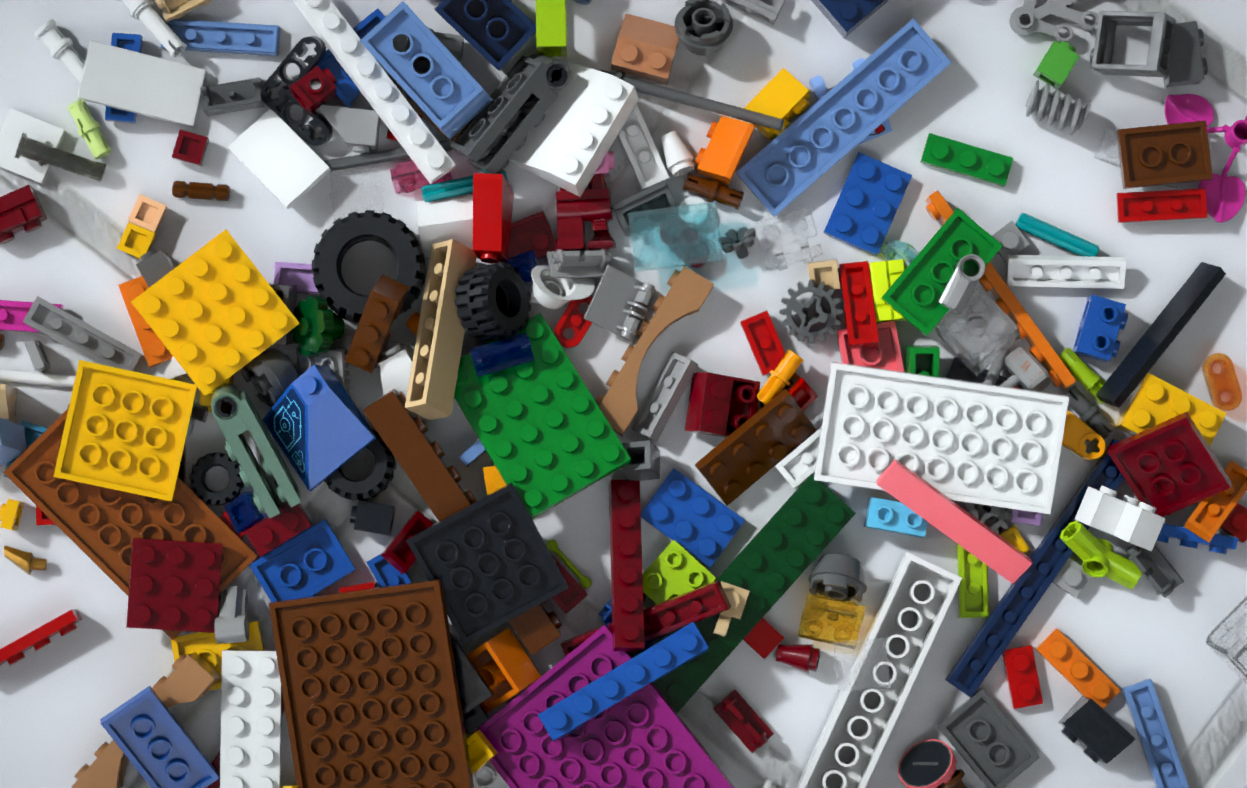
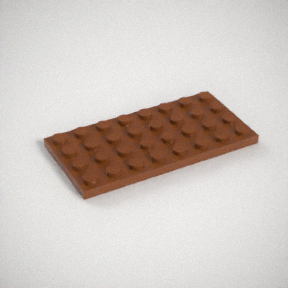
[3,408,257,640]

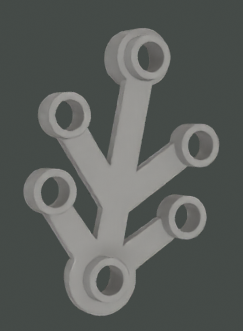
[1009,0,1099,42]

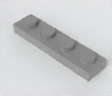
[22,296,142,371]

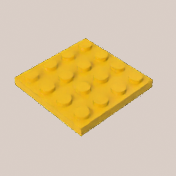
[131,229,300,396]
[54,360,197,502]

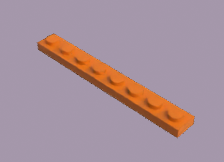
[925,190,1076,390]

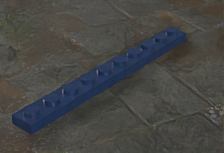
[945,439,1124,698]

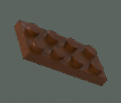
[695,389,817,506]

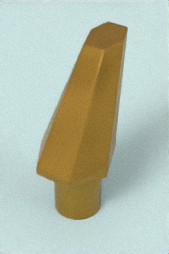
[4,545,47,575]

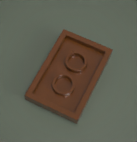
[1116,120,1213,189]

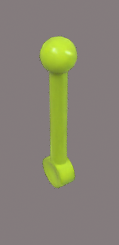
[547,540,592,588]

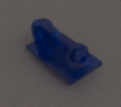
[469,332,535,378]

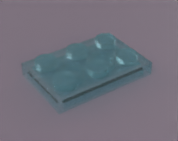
[628,202,723,272]

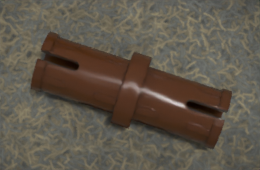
[683,172,744,210]

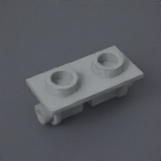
[547,248,611,278]

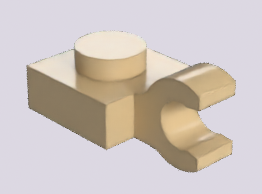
[713,581,750,637]

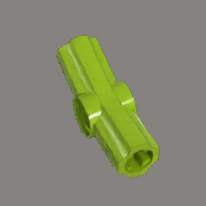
[1060,520,1142,590]

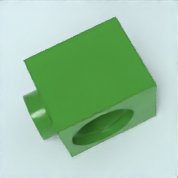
[1033,41,1080,89]

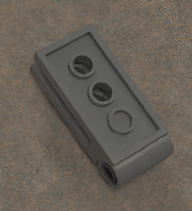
[450,53,571,174]

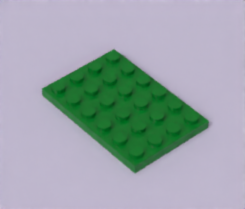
[454,313,631,520]

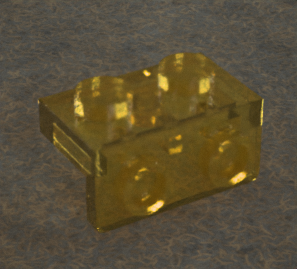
[798,594,866,649]

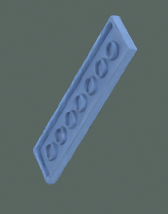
[736,18,952,217]

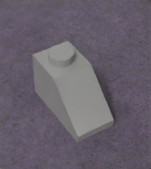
[320,105,381,154]

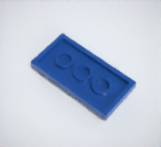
[100,686,220,788]

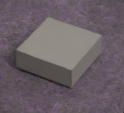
[24,339,51,373]

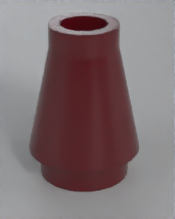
[776,644,820,673]

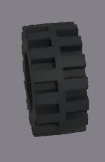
[189,452,244,505]

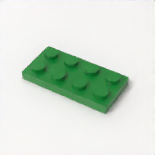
[881,208,1003,336]

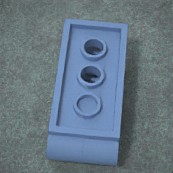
[360,1,493,139]

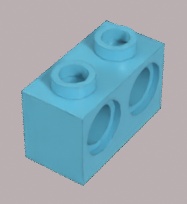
[864,497,928,538]

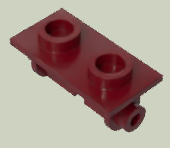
[713,689,774,753]

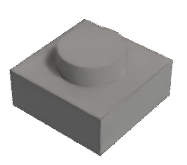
[992,221,1030,262]
[1052,558,1091,598]

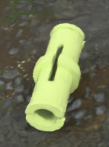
[67,100,112,160]

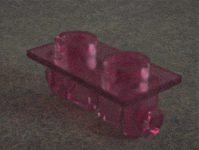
[390,161,453,194]

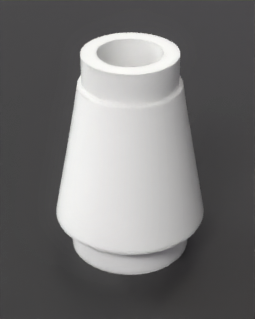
[661,131,695,177]

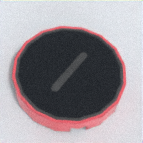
[898,739,957,788]

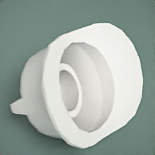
[530,265,595,310]

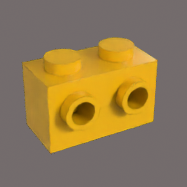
[744,68,810,140]

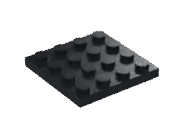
[406,482,569,645]

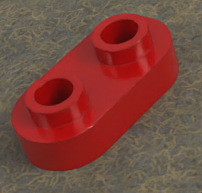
[554,295,593,348]

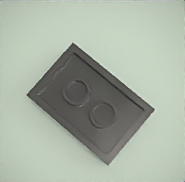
[936,688,1040,788]

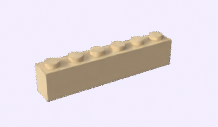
[405,239,477,420]

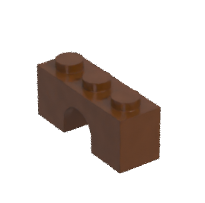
[345,274,409,374]

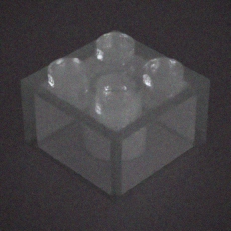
[935,286,1021,376]

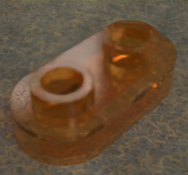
[1202,353,1242,412]

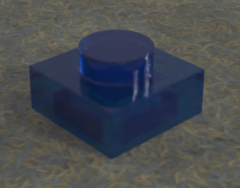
[506,250,539,283]
[224,492,264,533]

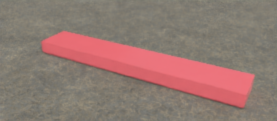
[876,459,1032,584]

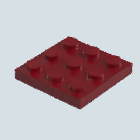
[1108,412,1232,517]
[126,538,223,633]

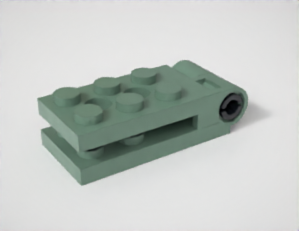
[211,383,301,519]

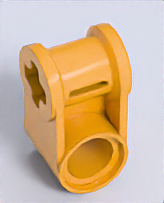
[1062,410,1106,461]

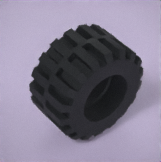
[455,262,531,341]
[324,429,396,501]

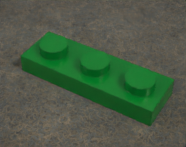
[920,133,1013,187]

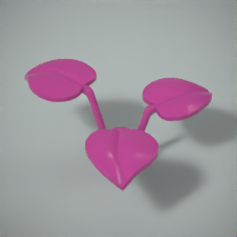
[1164,94,1247,223]

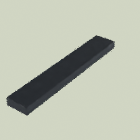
[1096,262,1226,408]

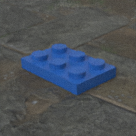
[823,152,912,257]
[641,468,745,568]
[249,519,357,602]

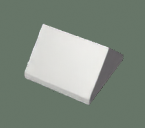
[416,194,473,260]

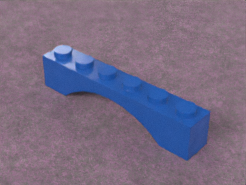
[538,622,709,743]

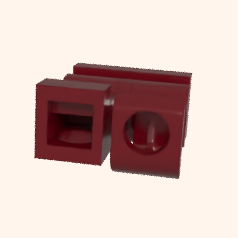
[556,173,616,251]

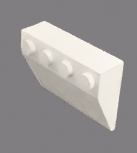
[508,60,639,197]

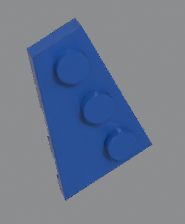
[318,8,385,108]

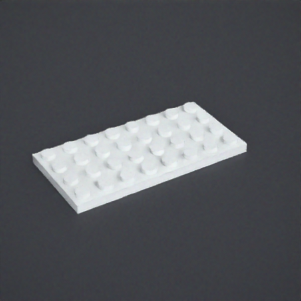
[814,362,1069,514]

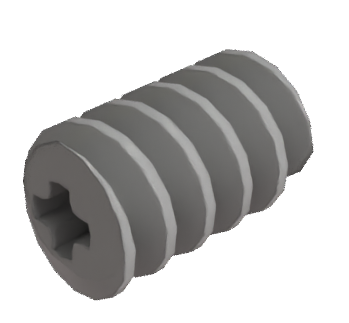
[1025,80,1091,136]

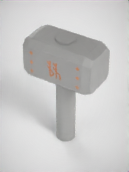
[999,347,1050,392]

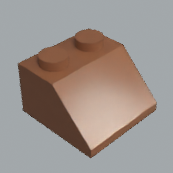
[611,14,679,85]

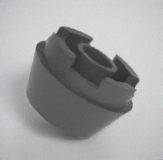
[674,0,733,56]
[241,348,298,407]
[808,553,867,605]

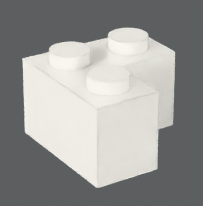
[1075,485,1166,551]

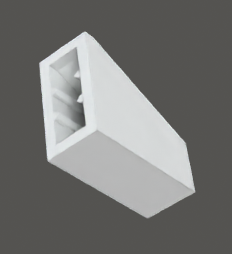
[379,343,425,420]

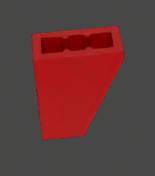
[473,173,514,264]

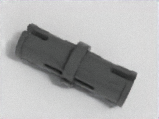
[1065,386,1116,440]

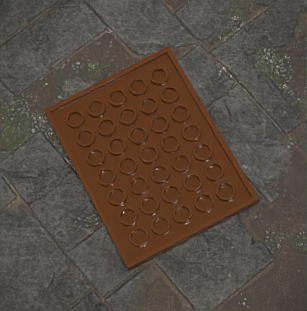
[268,579,474,788]

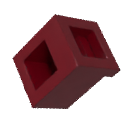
[290,65,337,115]

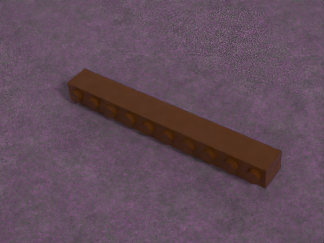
[363,389,563,656]

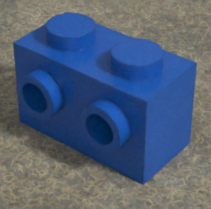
[1073,294,1128,363]

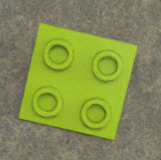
[643,540,717,604]

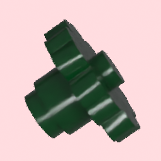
[292,296,345,357]

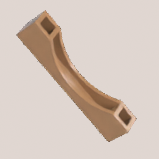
[595,266,714,437]
[72,652,221,788]

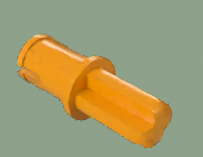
[757,350,804,405]

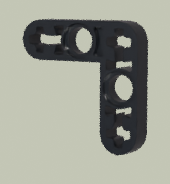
[260,36,333,146]

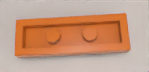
[118,276,173,368]
[1184,460,1247,543]
[1035,628,1121,709]

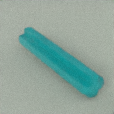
[421,170,508,202]
[1016,213,1099,257]

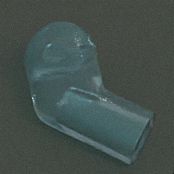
[881,239,919,264]

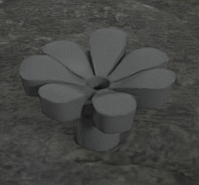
[718,227,756,259]

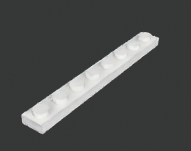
[292,0,455,184]

